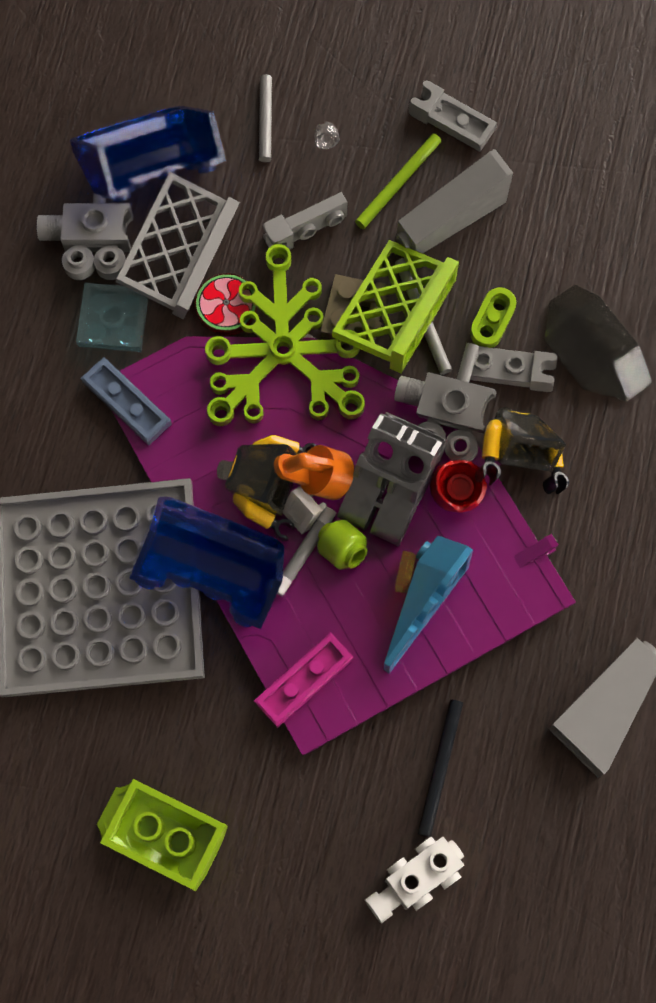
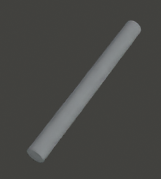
[395,258,452,375]

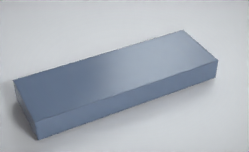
[80,357,172,446]

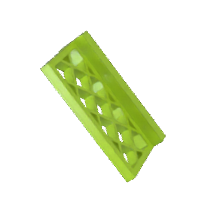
[332,240,459,374]

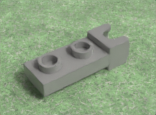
[409,80,497,152]
[262,192,348,250]
[470,346,558,392]

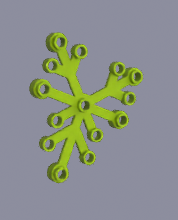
[205,244,365,426]

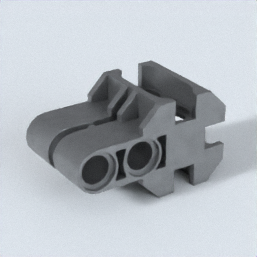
[337,412,447,546]

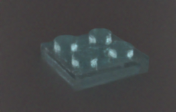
[76,283,149,352]

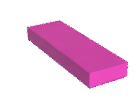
[254,632,354,728]

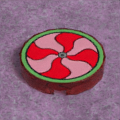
[195,273,258,336]

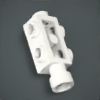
[365,836,464,924]

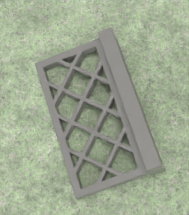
[115,172,240,319]

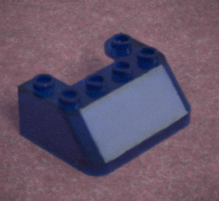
[70,106,226,202]
[129,496,284,629]

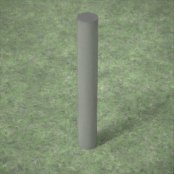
[259,74,272,162]

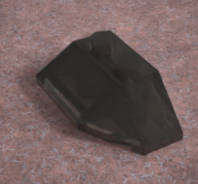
[544,285,653,401]

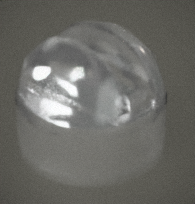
[314,121,340,149]

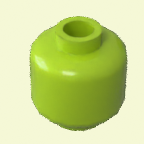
[317,520,368,570]

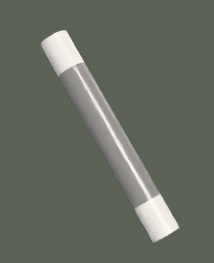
[272,506,337,597]

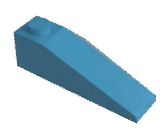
[384,536,473,674]

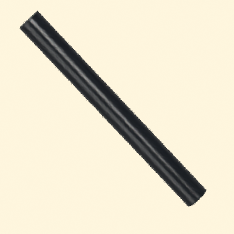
[417,699,463,838]

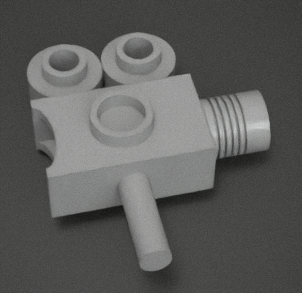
[37,174,133,280]
[394,343,496,461]

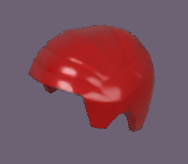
[430,460,487,513]

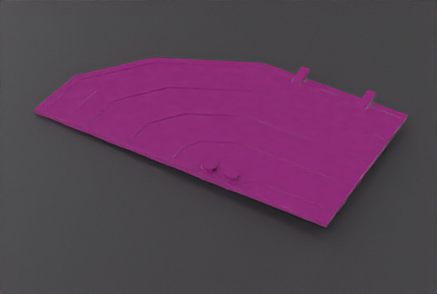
[111,336,576,756]

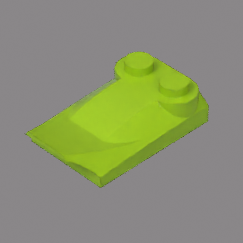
[97,779,228,891]

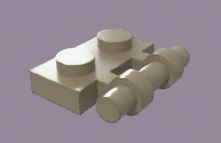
[321,274,388,342]

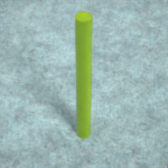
[355,133,442,229]

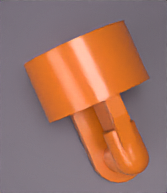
[274,445,354,500]

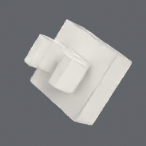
[282,486,326,534]

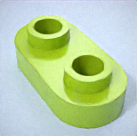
[470,287,516,348]

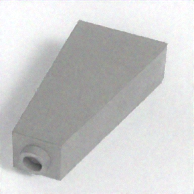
[396,149,513,254]
[549,638,656,778]

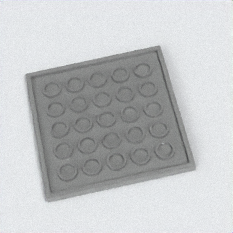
[0,478,205,698]

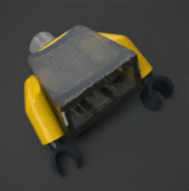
[475,407,569,494]
[217,435,317,541]

